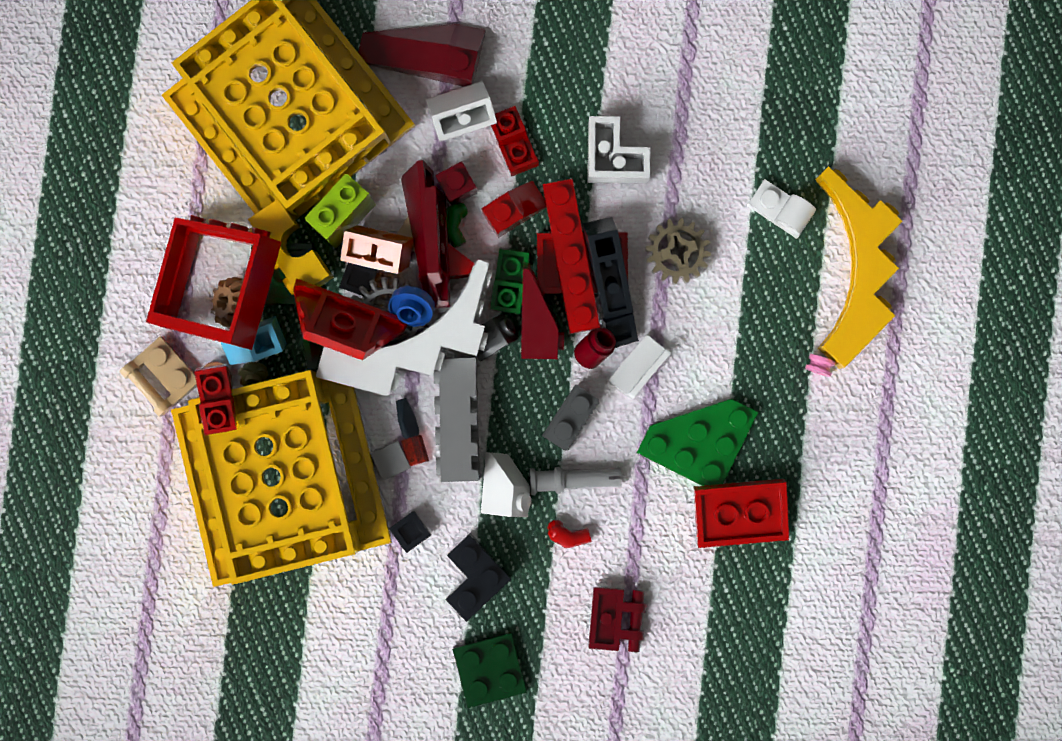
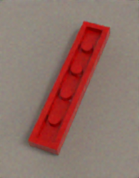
[543,179,600,334]

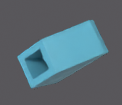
[221,316,287,365]

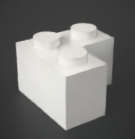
[587,116,650,184]

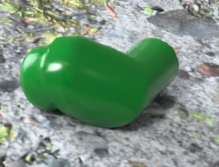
[447,202,468,248]

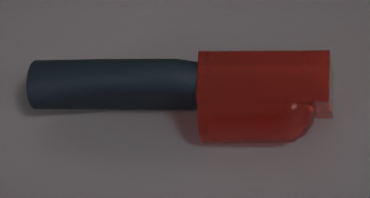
[396,398,429,466]

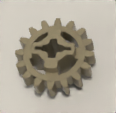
[645,218,711,285]

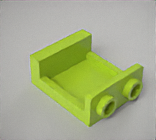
[305,174,376,249]

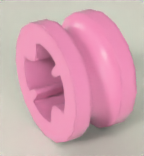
[805,354,836,377]

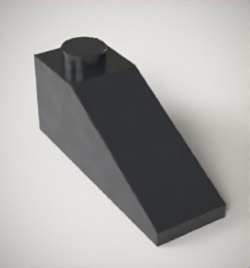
[582,217,634,319]

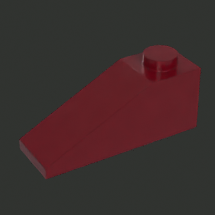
[521,263,564,359]

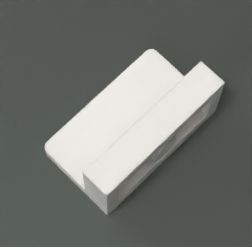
[608,334,672,400]

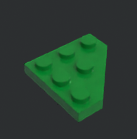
[636,399,758,486]

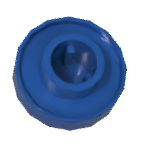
[388,286,435,327]

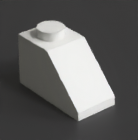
[481,452,531,517]

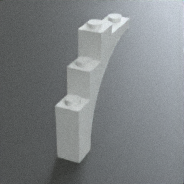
[316,259,493,396]

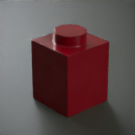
[435,161,477,205]

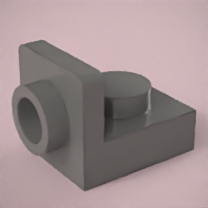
[477,314,518,362]

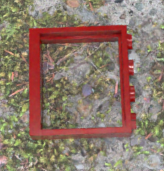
[146,215,282,350]

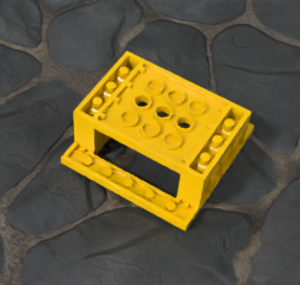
[161,0,415,220]
[171,370,392,587]

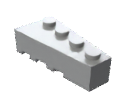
[434,358,480,482]

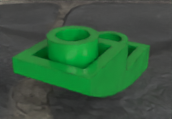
[490,247,530,314]

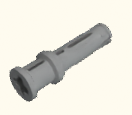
[529,467,622,495]

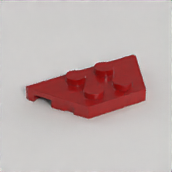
[293,279,407,361]

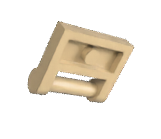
[120,336,197,417]

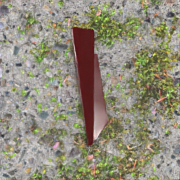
[401,160,451,309]

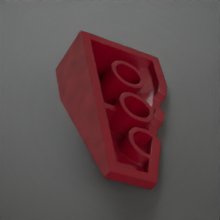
[358,23,486,87]

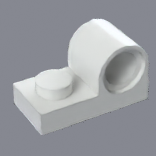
[747,179,816,239]

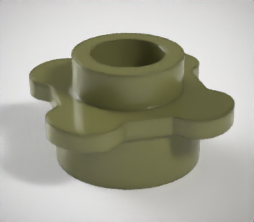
[238,362,269,386]

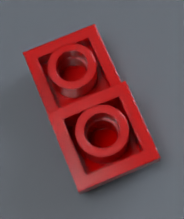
[491,106,539,177]
[194,364,237,435]

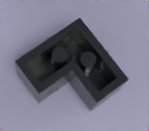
[445,533,512,622]

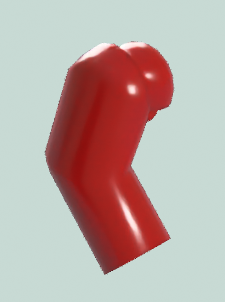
[547,520,592,548]

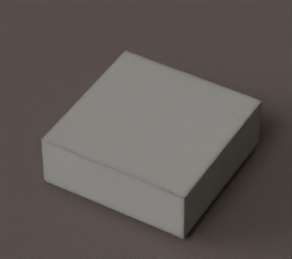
[370,441,411,481]

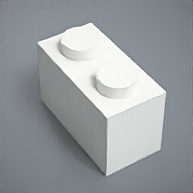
[426,81,497,142]

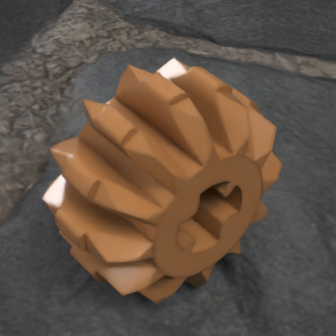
[210,277,243,329]

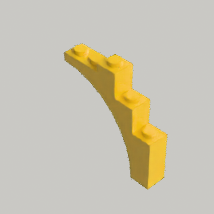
[815,166,903,369]

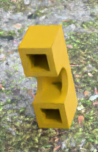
[248,199,334,295]

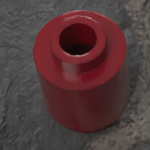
[574,328,616,369]

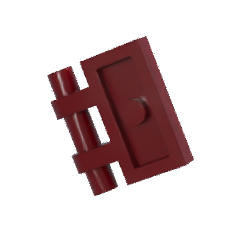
[588,586,647,652]

